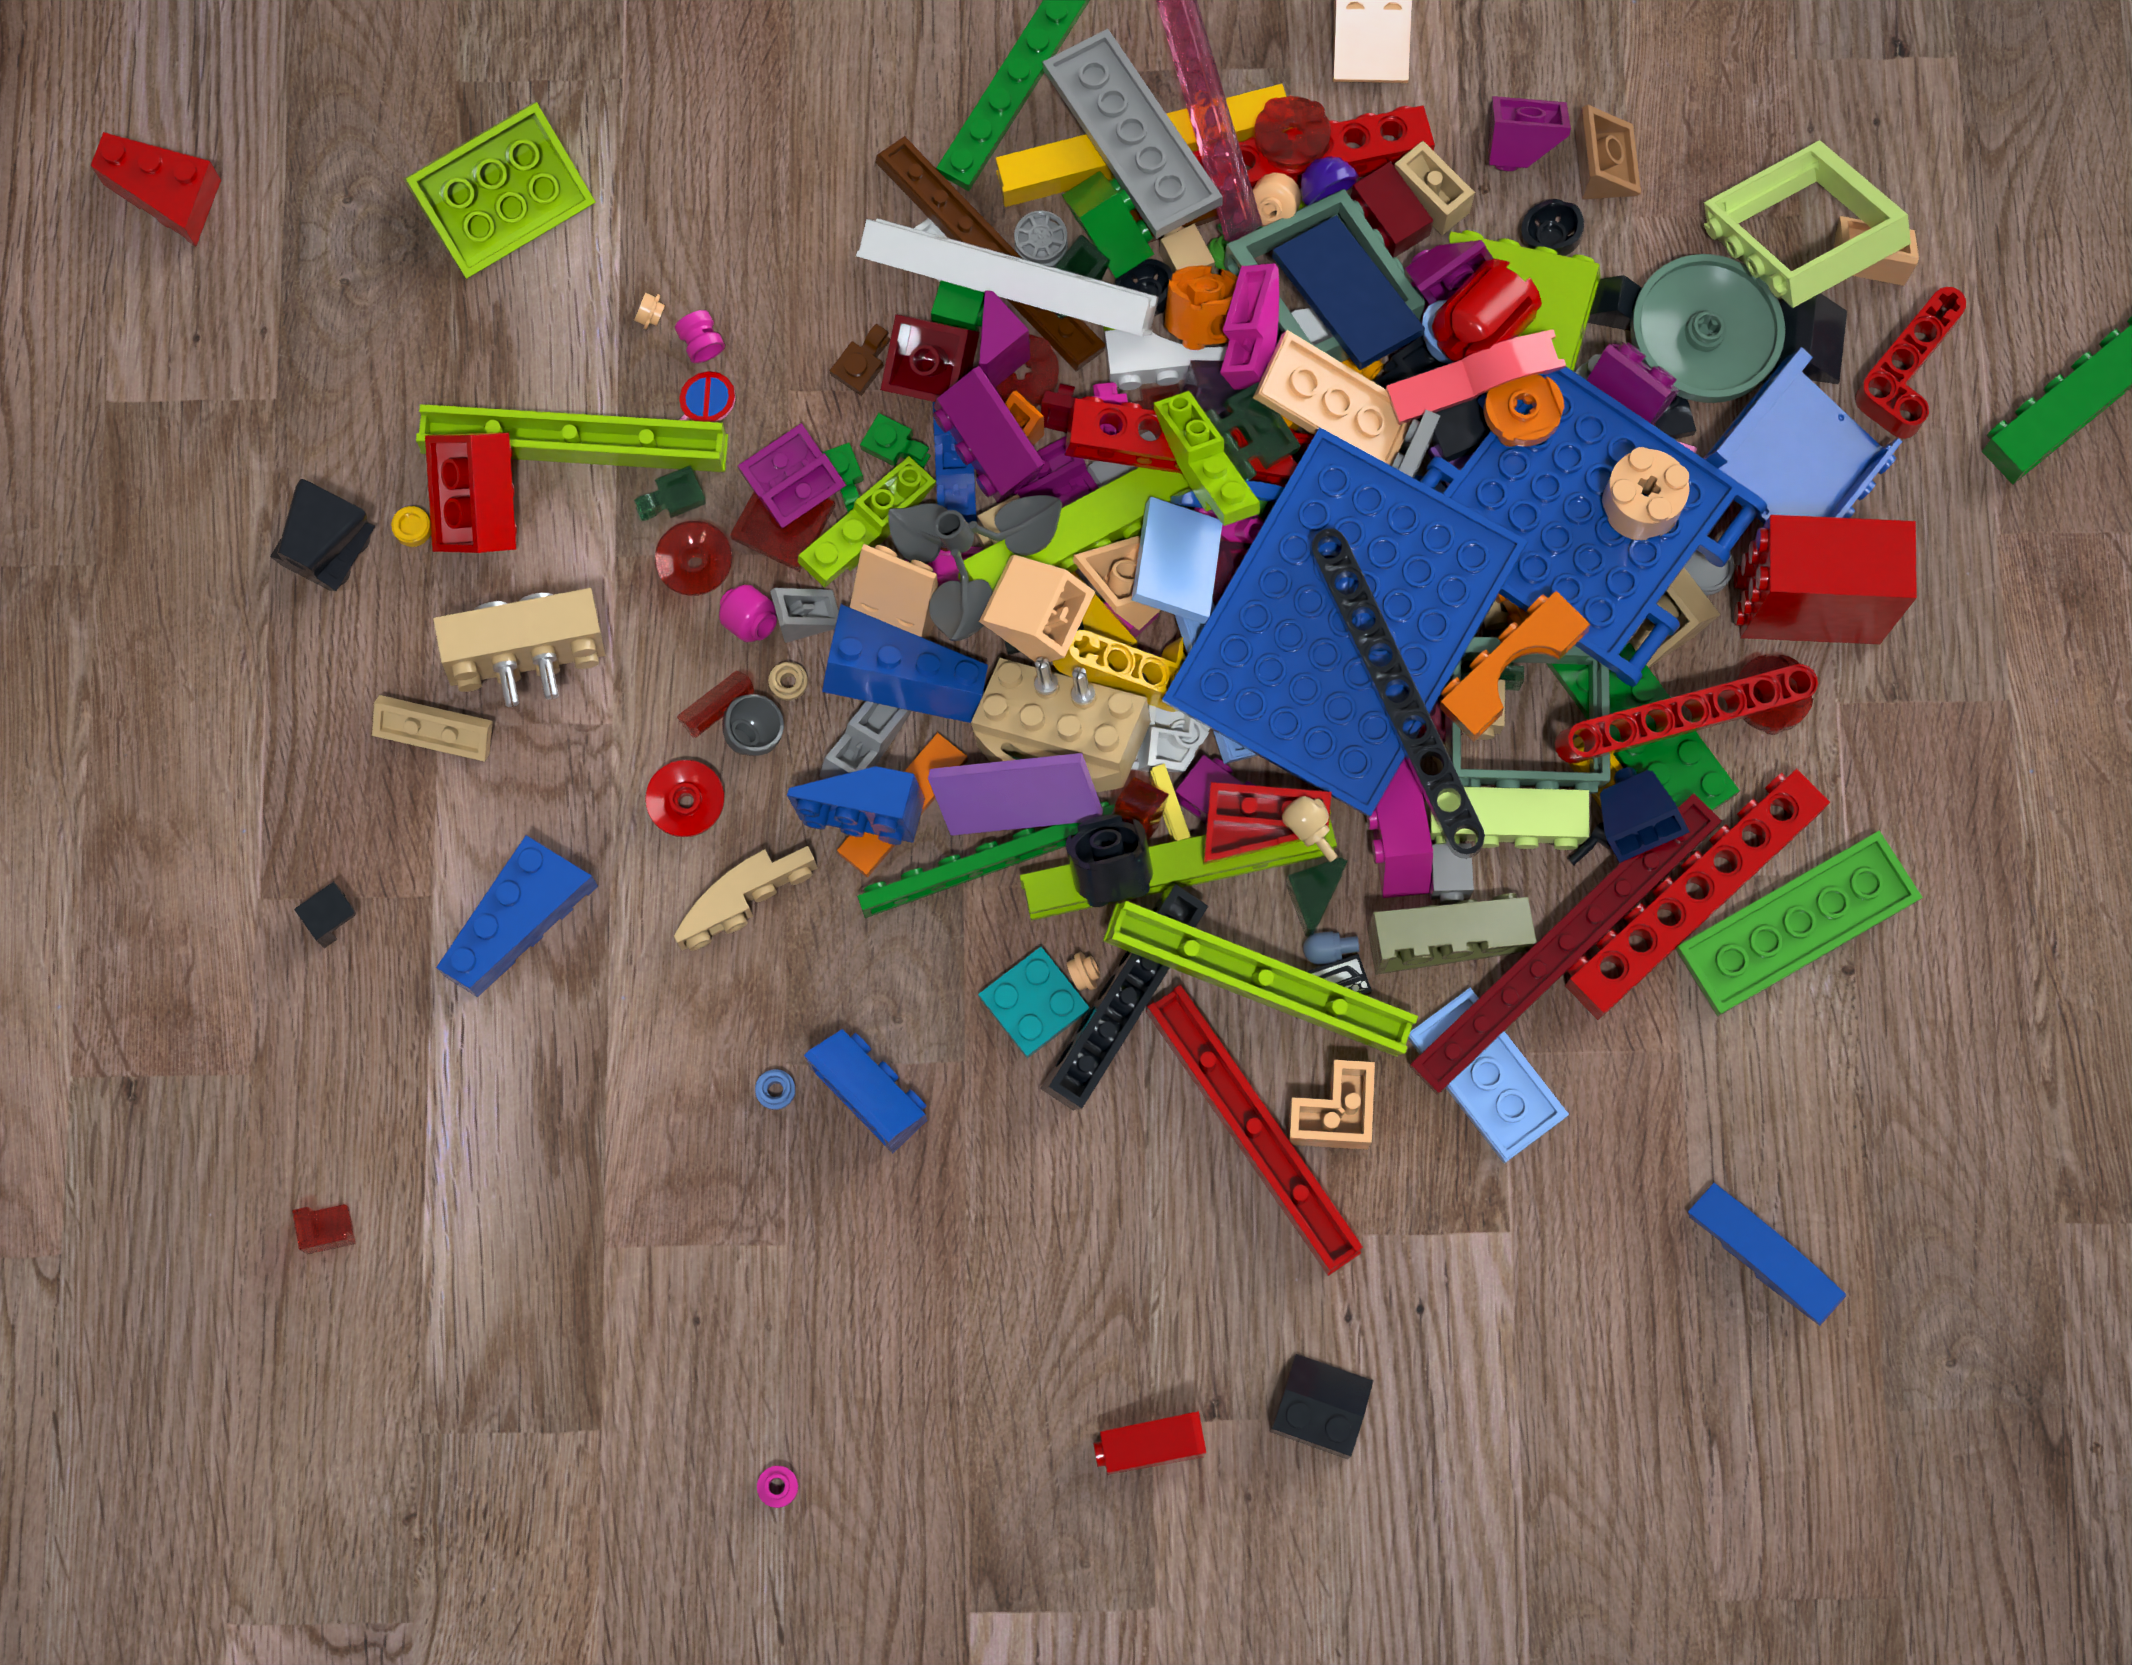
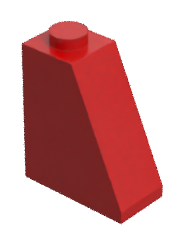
[1093,1411,1207,1475]

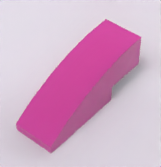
[1220,263,1279,390]

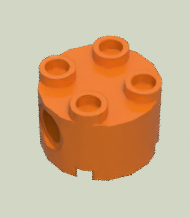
[1164,265,1238,350]

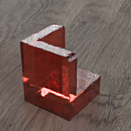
[1112,777,1169,842]
[292,1204,356,1254]

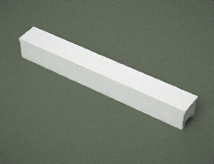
[856,219,1159,337]

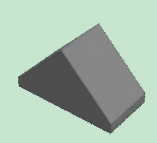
[770,588,839,643]

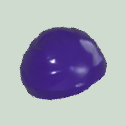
[1300,156,1359,206]

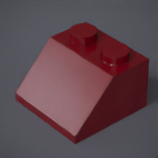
[880,314,980,402]

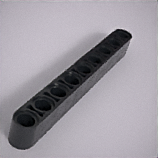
[1312,529,1485,859]

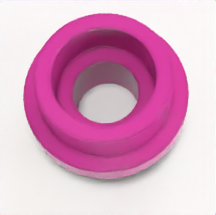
[757,1466,798,1508]

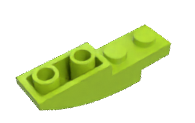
[1154,391,1260,526]
[797,456,936,588]

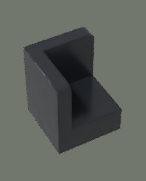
[294,881,356,948]

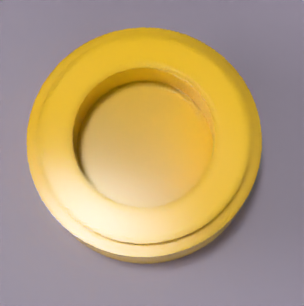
[391,506,431,547]

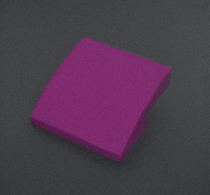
[737,423,846,529]
[1012,436,1099,508]

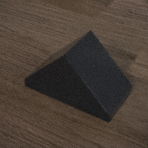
[1588,275,1642,331]

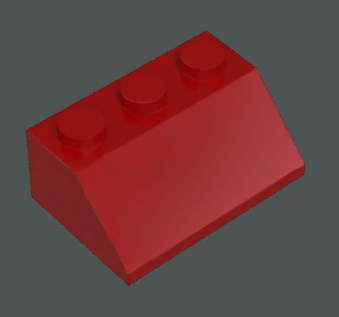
[425,433,517,553]

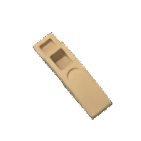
[674,846,818,951]

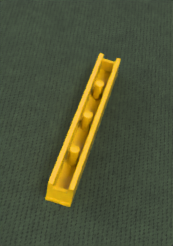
[995,84,1295,207]

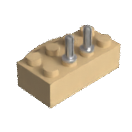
[433,588,606,707]
[971,657,1151,792]

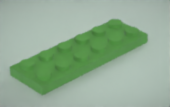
[1676,830,1923,1016]

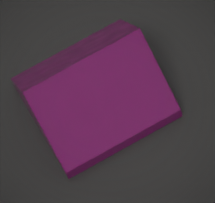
[979,291,1030,388]

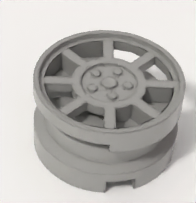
[1014,210,1068,268]

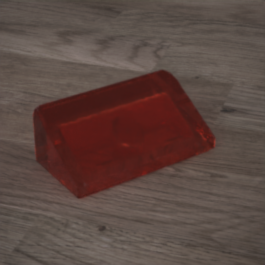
[677,671,754,738]

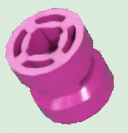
[674,310,725,363]

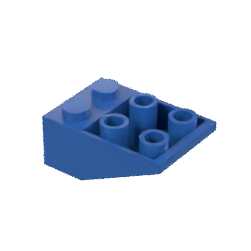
[787,766,925,845]

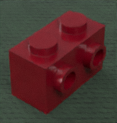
[1351,162,1434,258]

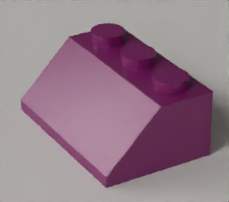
[933,366,1045,503]

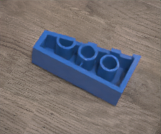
[822,604,988,723]
[436,835,598,997]

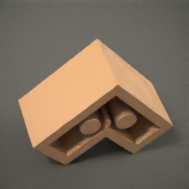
[1288,1060,1375,1150]

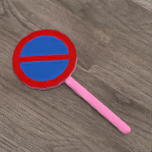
[679,371,736,422]

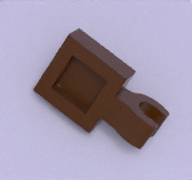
[829,324,890,396]

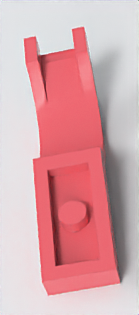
[1386,330,1566,425]

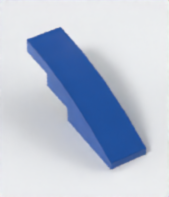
[933,402,977,523]
[1688,1183,1846,1326]

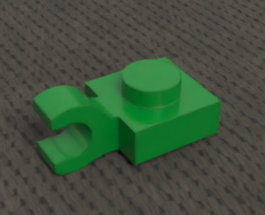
[860,413,931,469]
[822,443,864,513]

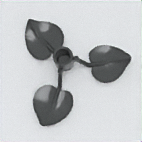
[888,495,1062,641]

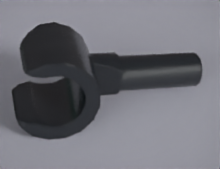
[1567,822,1610,866]

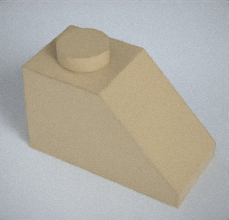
[1394,141,1475,236]

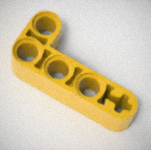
[1052,630,1187,712]

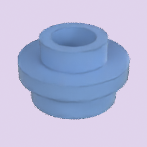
[755,1069,796,1110]

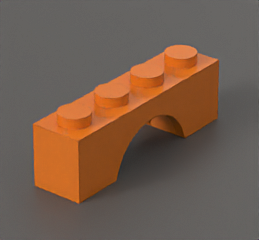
[1440,591,1590,742]

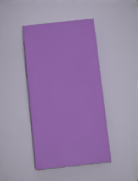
[928,753,1103,835]

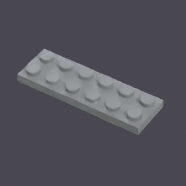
[1043,29,1223,239]

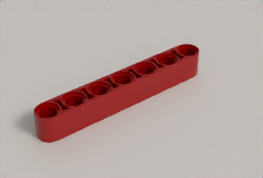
[1555,664,1818,764]

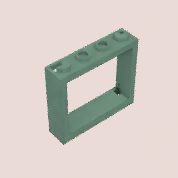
[1224,189,1425,362]
[1445,637,1610,794]

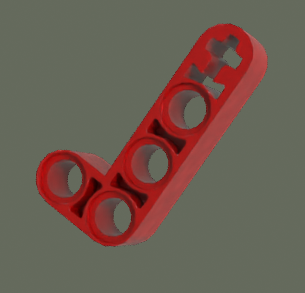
[1855,286,1966,439]

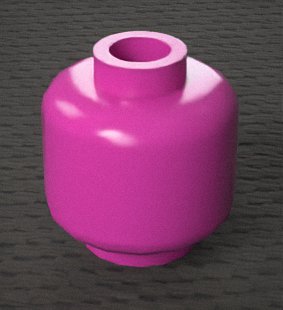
[719,585,777,642]

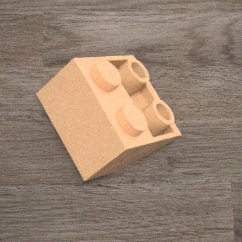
[979,555,1095,662]

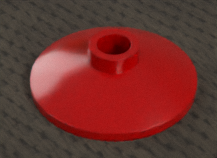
[645,760,725,837]

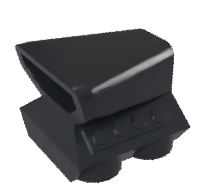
[270,479,375,591]

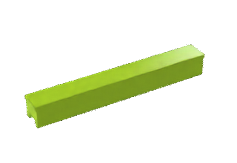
[416,404,729,472]
[1020,811,1337,921]
[1103,901,1418,1057]

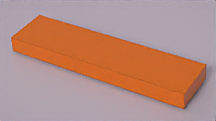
[837,732,968,878]

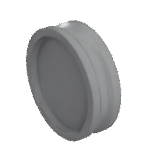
[1684,541,1734,596]

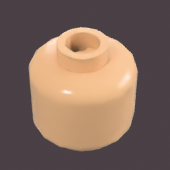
[1248,173,1301,227]

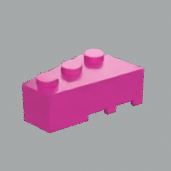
[1367,757,1433,898]

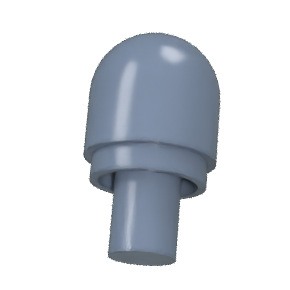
[1303,931,1360,964]

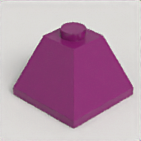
[1488,96,1571,171]
[1405,240,1494,305]

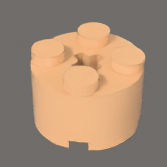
[1602,447,1689,540]

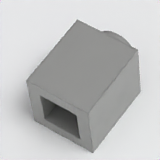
[1430,843,1474,905]

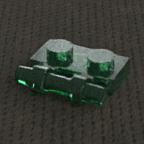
[1205,382,1301,481]

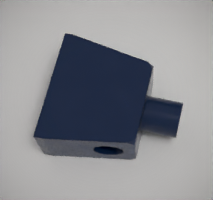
[1600,767,1690,863]

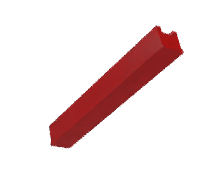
[1146,984,1363,1276]

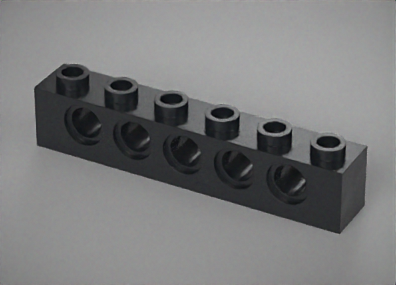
[1040,884,1208,1111]

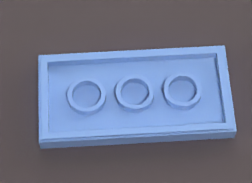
[1408,988,1569,1164]

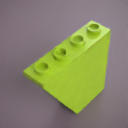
[1449,230,1601,372]

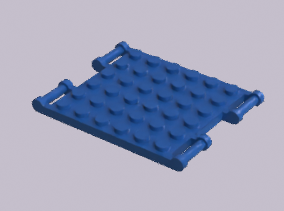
[1420,367,1767,687]

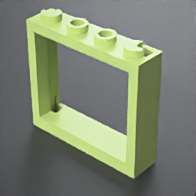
[1704,140,1911,308]

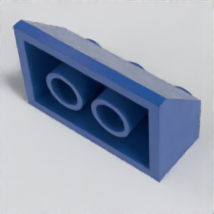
[804,1029,927,1154]

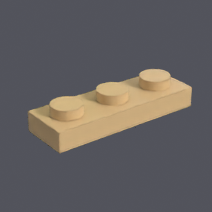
[372,695,492,762]

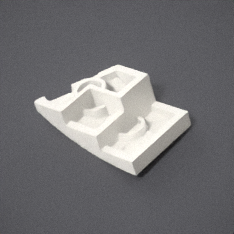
[1131,704,1210,772]

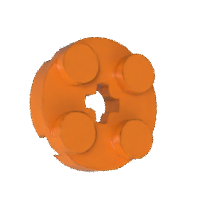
[1484,374,1564,447]

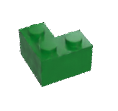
[1062,171,1154,279]

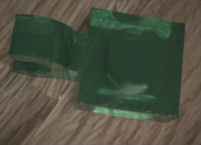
[634,466,706,521]

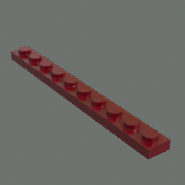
[1409,793,1722,1096]

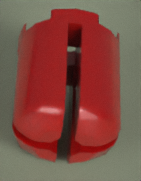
[1432,259,1542,362]

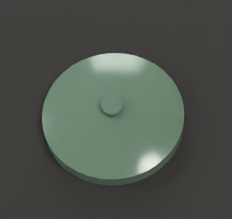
[1630,254,1785,403]

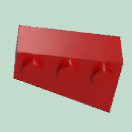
[90,132,221,247]
[1203,782,1332,865]

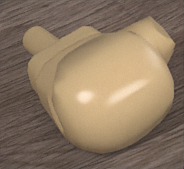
[1282,796,1338,862]

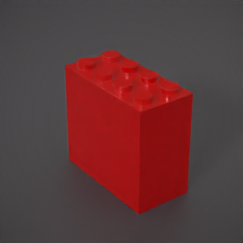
[1734,515,1917,645]

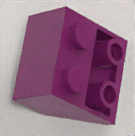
[1587,342,1681,425]

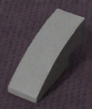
[820,701,912,779]

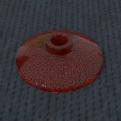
[655,521,732,596]

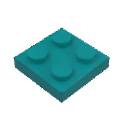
[978,947,1090,1059]

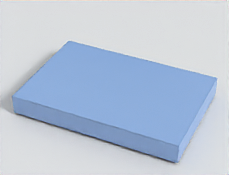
[1131,497,1222,624]

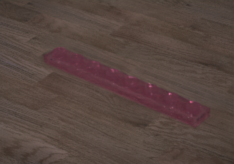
[1156,0,1262,242]

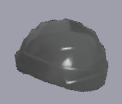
[722,694,784,756]

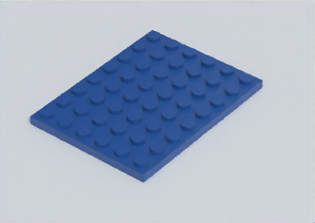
[1162,427,1528,818]

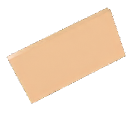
[1253,330,1412,466]

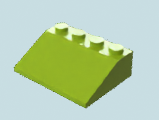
[403,102,596,279]

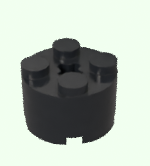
[1066,814,1153,907]

